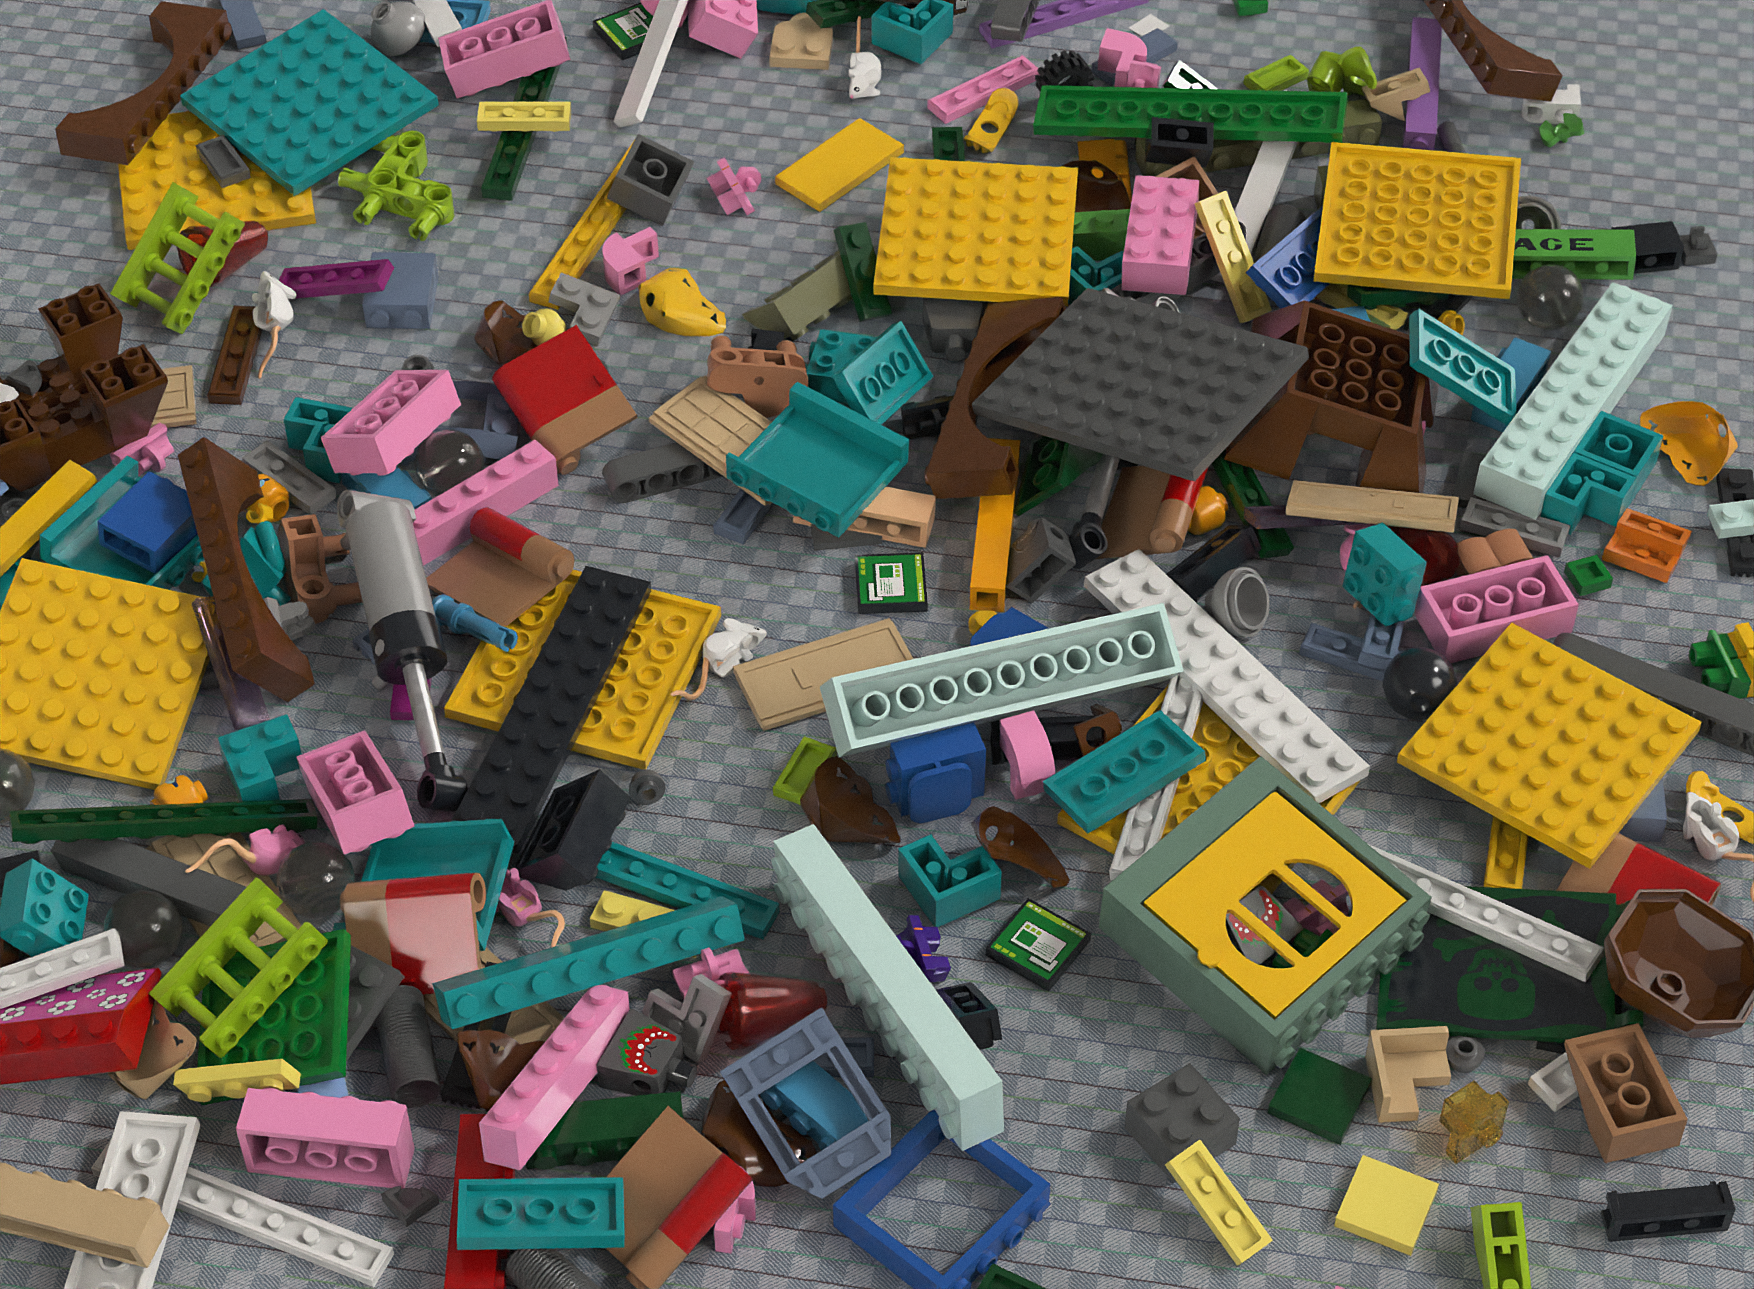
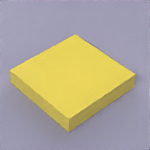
[1334,1155,1439,1256]

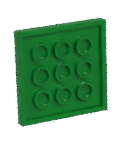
[197,929,351,1105]

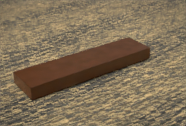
[207,305,263,405]

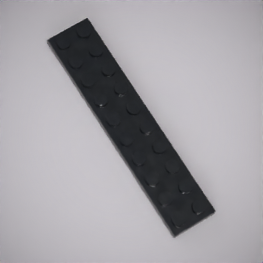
[452,566,651,854]

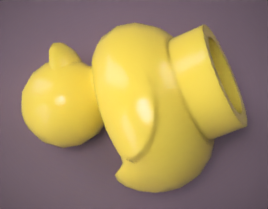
[522,308,567,346]

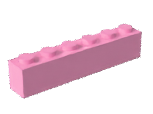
[413,440,559,566]
[479,985,630,1170]

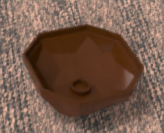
[1604,889,1754,1038]

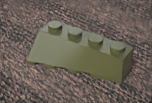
[742,250,853,341]

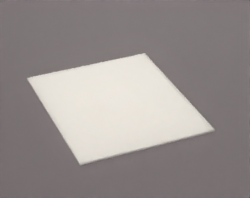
[1129,14,1170,36]

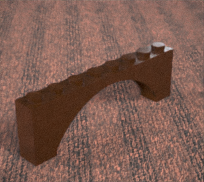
[1423,0,1563,102]
[55,1,232,165]
[924,297,1066,499]
[178,437,315,702]

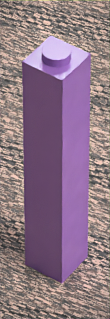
[1402,17,1442,151]

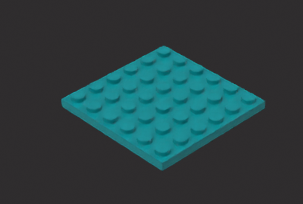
[180,9,439,196]

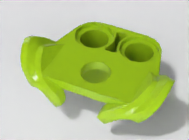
[1306,46,1377,96]

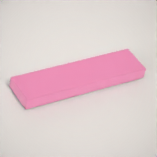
[927,55,1040,124]

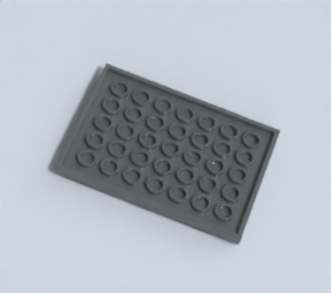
[972,288,1309,482]

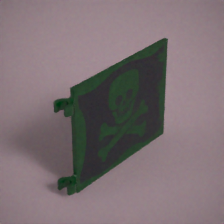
[1376,886,1643,1043]

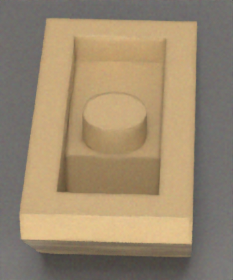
[1361,67,1430,121]

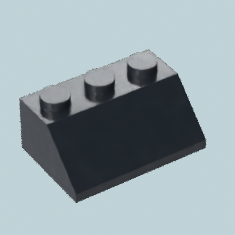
[514,769,631,891]

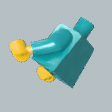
[192,503,291,606]

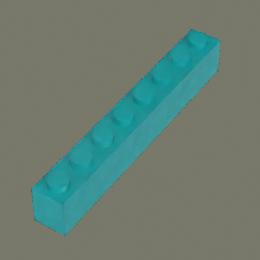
[432,896,745,1030]

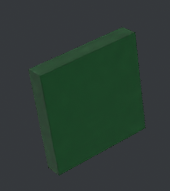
[1268,1048,1372,1145]

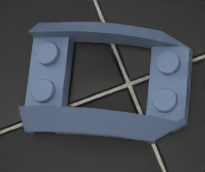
[402,381,518,466]
[720,1007,891,1199]

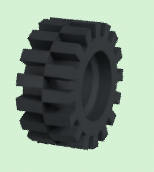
[1035,50,1094,92]

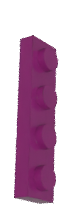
[279,259,394,299]

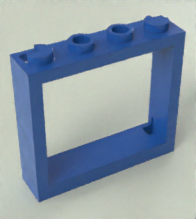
[833,1109,1051,1289]

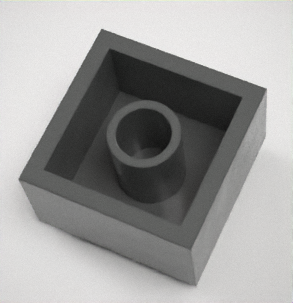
[607,134,694,226]
[1125,1063,1240,1183]

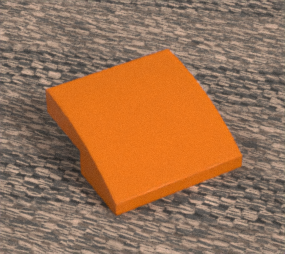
[1601,508,1692,583]

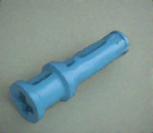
[432,594,518,652]

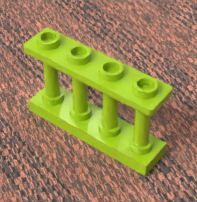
[110,182,245,334]
[149,877,328,1058]

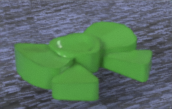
[1539,113,1585,147]

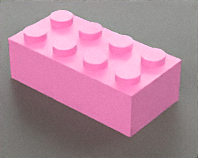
[438,0,571,99]
[688,0,758,59]
[1122,176,1199,295]
[321,370,461,476]
[1415,555,1579,663]
[296,730,415,855]
[236,1088,415,1189]

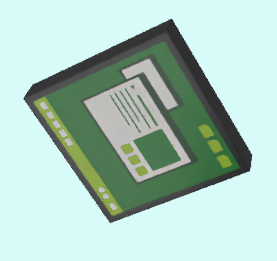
[593,2,653,60]
[855,552,928,614]
[985,898,1091,992]

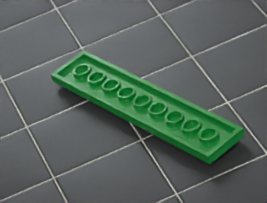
[1033,85,1348,143]

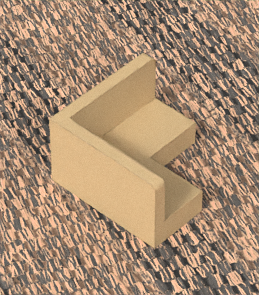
[1365,1026,1451,1123]

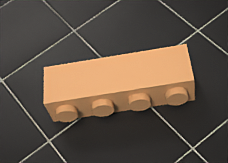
[793,487,936,548]

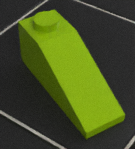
[1470,1202,1531,1289]

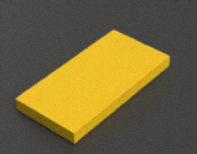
[775,118,904,212]

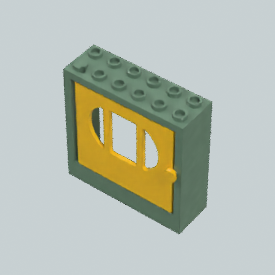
[1098,756,1432,1075]

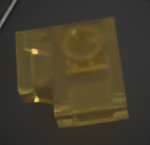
[1439,1080,1509,1164]

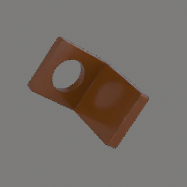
[1073,704,1122,757]

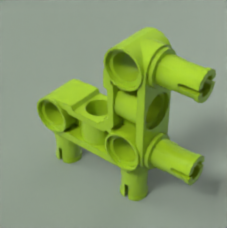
[338,130,455,241]

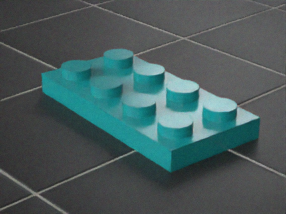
[1409,309,1517,425]
[832,321,934,425]
[1043,710,1206,834]
[457,1177,625,1250]

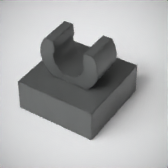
[1679,226,1717,266]

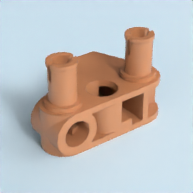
[706,335,808,418]
[277,514,363,624]

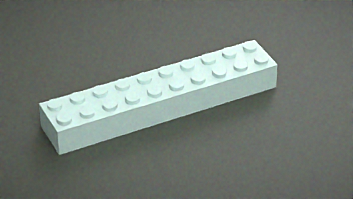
[1473,282,1673,520]
[820,603,1184,757]
[771,824,1004,1151]

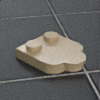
[769,13,833,70]

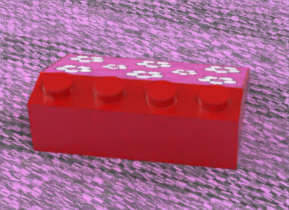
[0,968,162,1085]

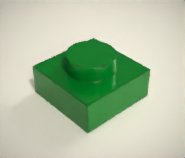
[1232,0,1268,16]
[1564,555,1613,596]

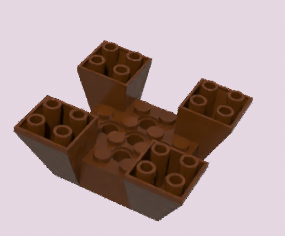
[0,283,168,492]
[1224,300,1439,493]

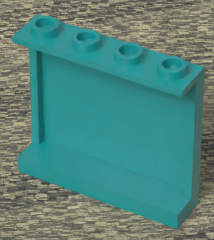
[726,382,909,538]
[40,456,204,590]
[332,819,514,951]

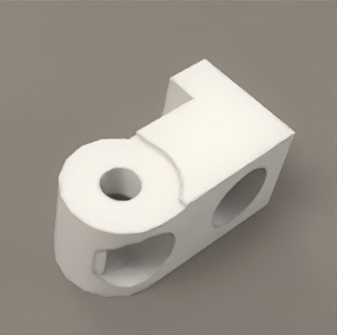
[1521,84,1581,124]

